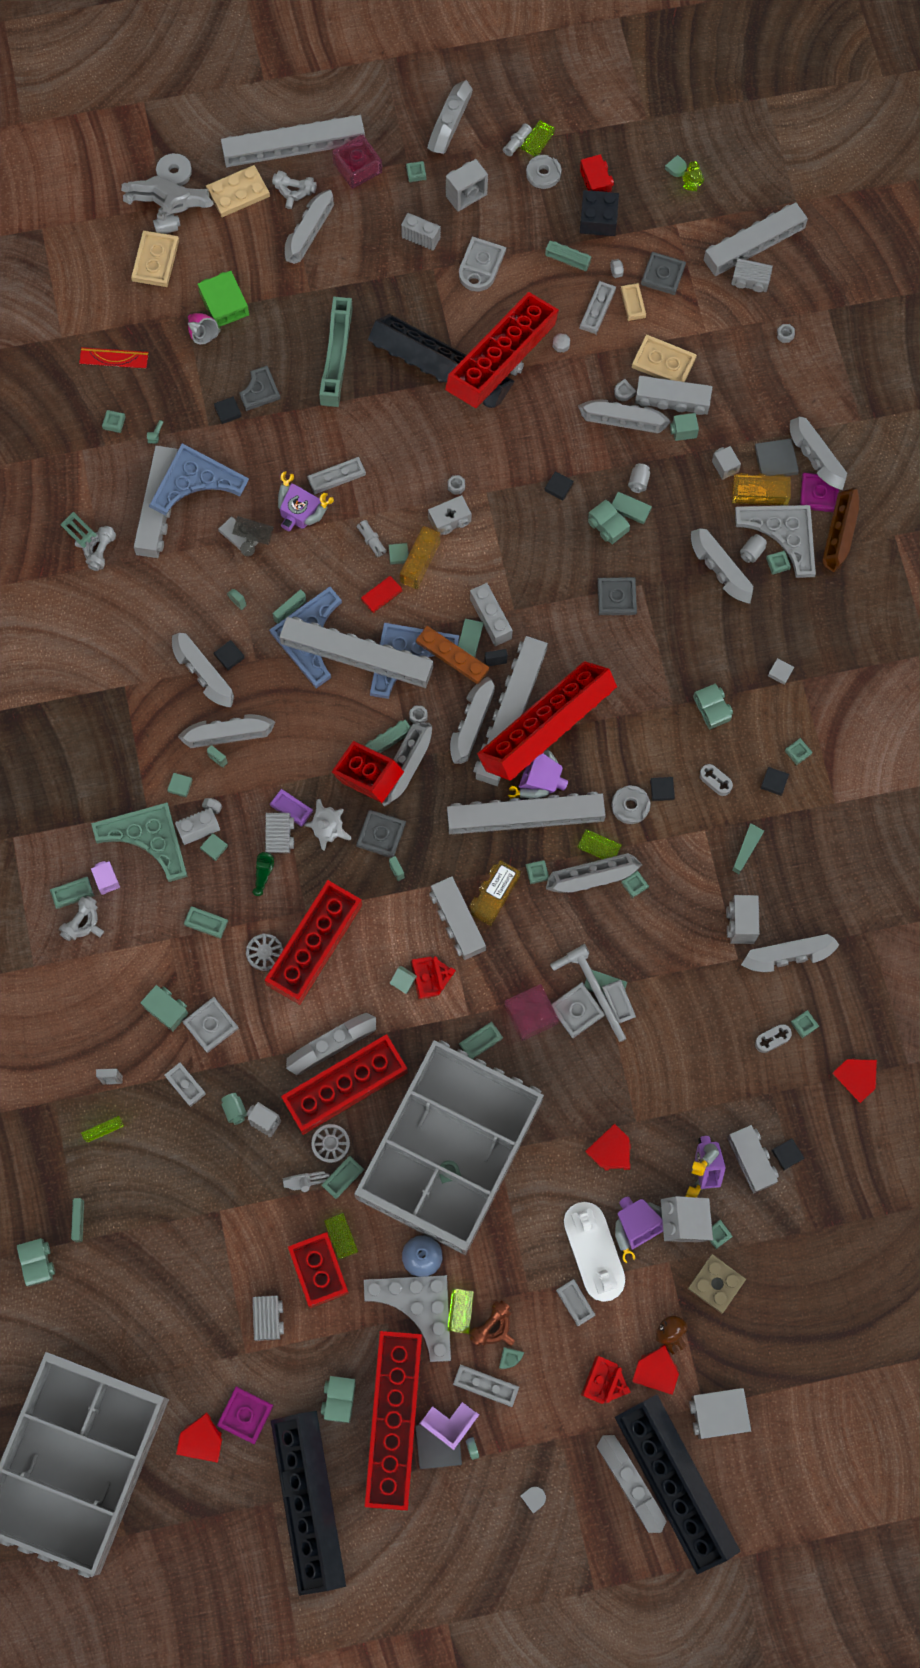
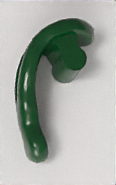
[252,852,275,896]

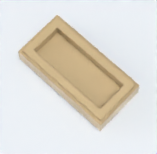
[620,283,646,321]

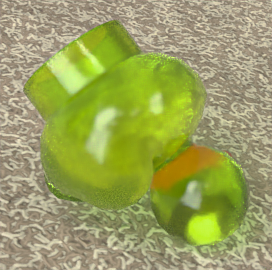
[682,161,704,191]

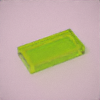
[522,120,555,157]
[578,829,622,859]
[81,1116,124,1143]
[324,1213,358,1260]
[447,1289,474,1334]

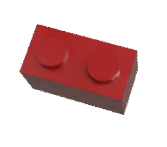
[580,154,614,192]

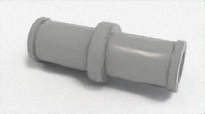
[503,124,532,156]
[357,520,387,557]

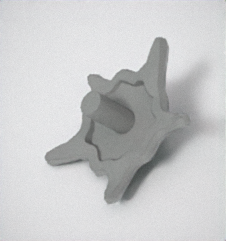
[304,799,351,851]

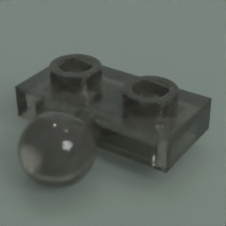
[232,516,274,556]

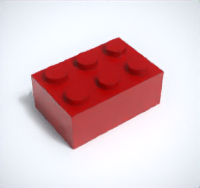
[332,741,404,803]
[288,1232,349,1308]

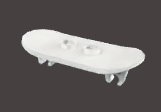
[564,1202,625,1302]

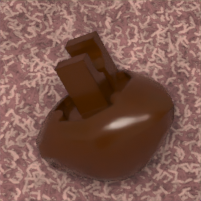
[656,1316,688,1355]

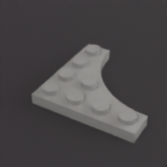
[735,505,816,578]
[364,1275,451,1362]

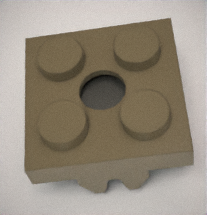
[688,1254,746,1314]

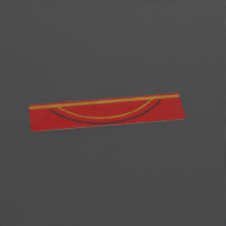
[79,347,148,368]

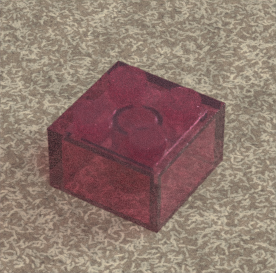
[332,134,382,189]
[504,984,559,1041]

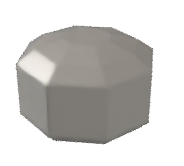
[610,259,624,278]
[777,324,795,343]
[553,333,570,353]
[448,475,465,494]
[410,706,427,724]
[202,798,222,814]

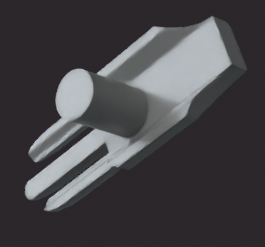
[282,1171,330,1192]

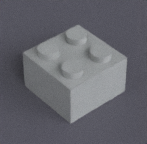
[446,159,488,212]
[726,895,759,944]

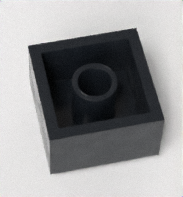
[580,190,619,236]

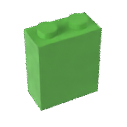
[198,271,249,327]

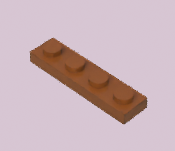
[416,626,489,684]

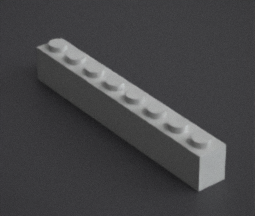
[221,115,365,167]
[279,617,433,688]
[473,636,548,786]
[447,792,605,835]

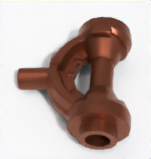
[469,1300,515,1347]

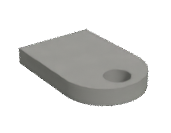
[459,236,506,291]

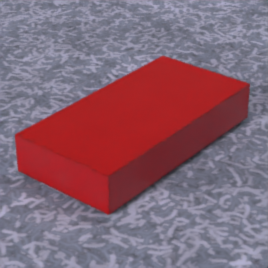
[361,576,402,613]

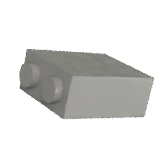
[661,1196,713,1243]
[689,1388,751,1439]

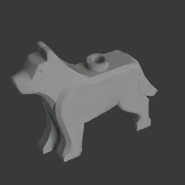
[121,176,213,221]

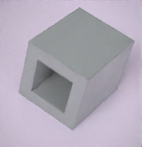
[712,446,741,480]

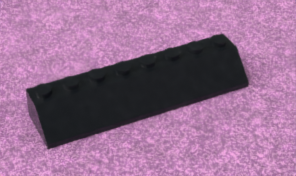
[368,314,514,408]
[615,1394,741,1575]
[270,1411,346,1596]

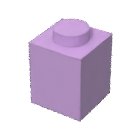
[91,861,120,895]

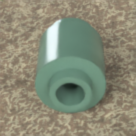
[221,1093,247,1125]

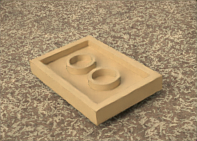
[206,165,270,217]
[131,231,179,287]
[632,334,697,382]

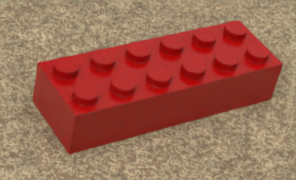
[264,880,362,1005]
[281,1034,408,1135]

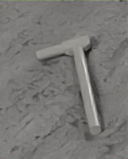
[550,944,626,1042]

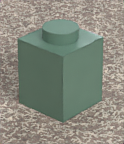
[670,413,699,441]

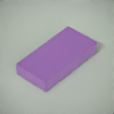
[270,789,313,827]

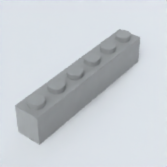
[704,203,808,276]
[134,446,178,558]

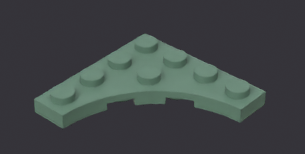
[91,803,188,882]

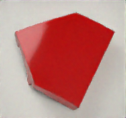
[410,956,456,1000]
[832,1059,877,1103]
[585,1124,631,1171]
[632,1344,679,1395]
[581,1356,631,1404]
[176,1412,223,1463]

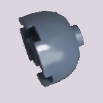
[402,1235,443,1277]

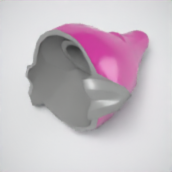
[188,313,221,344]

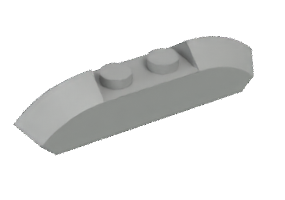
[427,80,473,154]
[285,189,334,264]
[578,399,671,433]
[790,416,847,490]
[691,529,753,603]
[172,633,234,707]
[450,677,495,764]
[178,714,275,748]
[382,723,432,806]
[546,853,642,893]
[741,934,839,972]
[286,1013,376,1075]
[597,1435,666,1533]

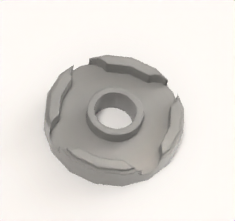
[156,153,192,186]
[526,155,562,189]
[611,785,651,824]

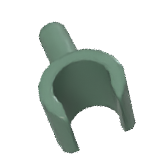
[147,420,163,444]

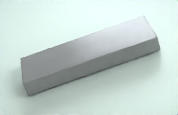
[579,281,616,335]
[307,457,366,495]
[453,1364,519,1407]

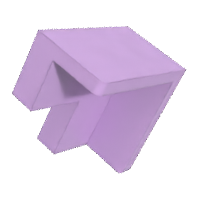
[420,1402,480,1450]

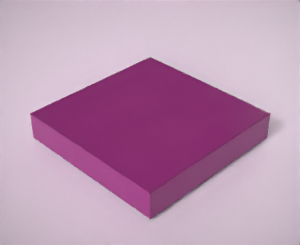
[800,473,839,512]
[217,1387,274,1445]

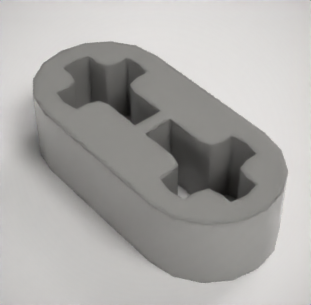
[700,764,733,796]
[755,1024,792,1053]

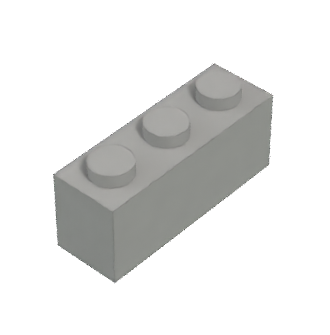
[470,583,513,646]
[727,1125,779,1194]

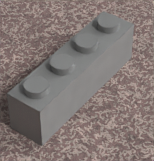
[635,376,712,415]
[429,877,486,960]

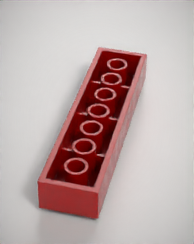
[445,292,559,408]
[477,661,617,781]
[365,1331,422,1511]

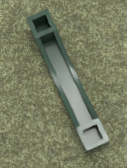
[319,297,352,407]

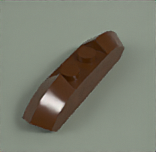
[823,488,859,572]

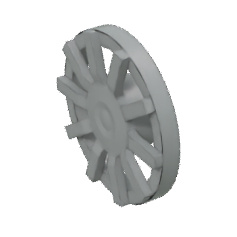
[246,934,283,971]
[311,1124,350,1163]

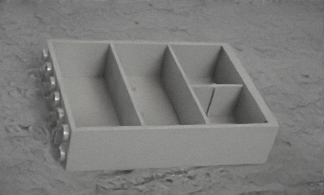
[354,1040,544,1255]
[0,1352,169,1578]

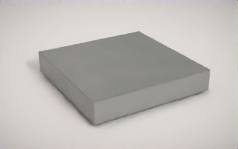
[549,982,605,1038]
[182,997,239,1053]

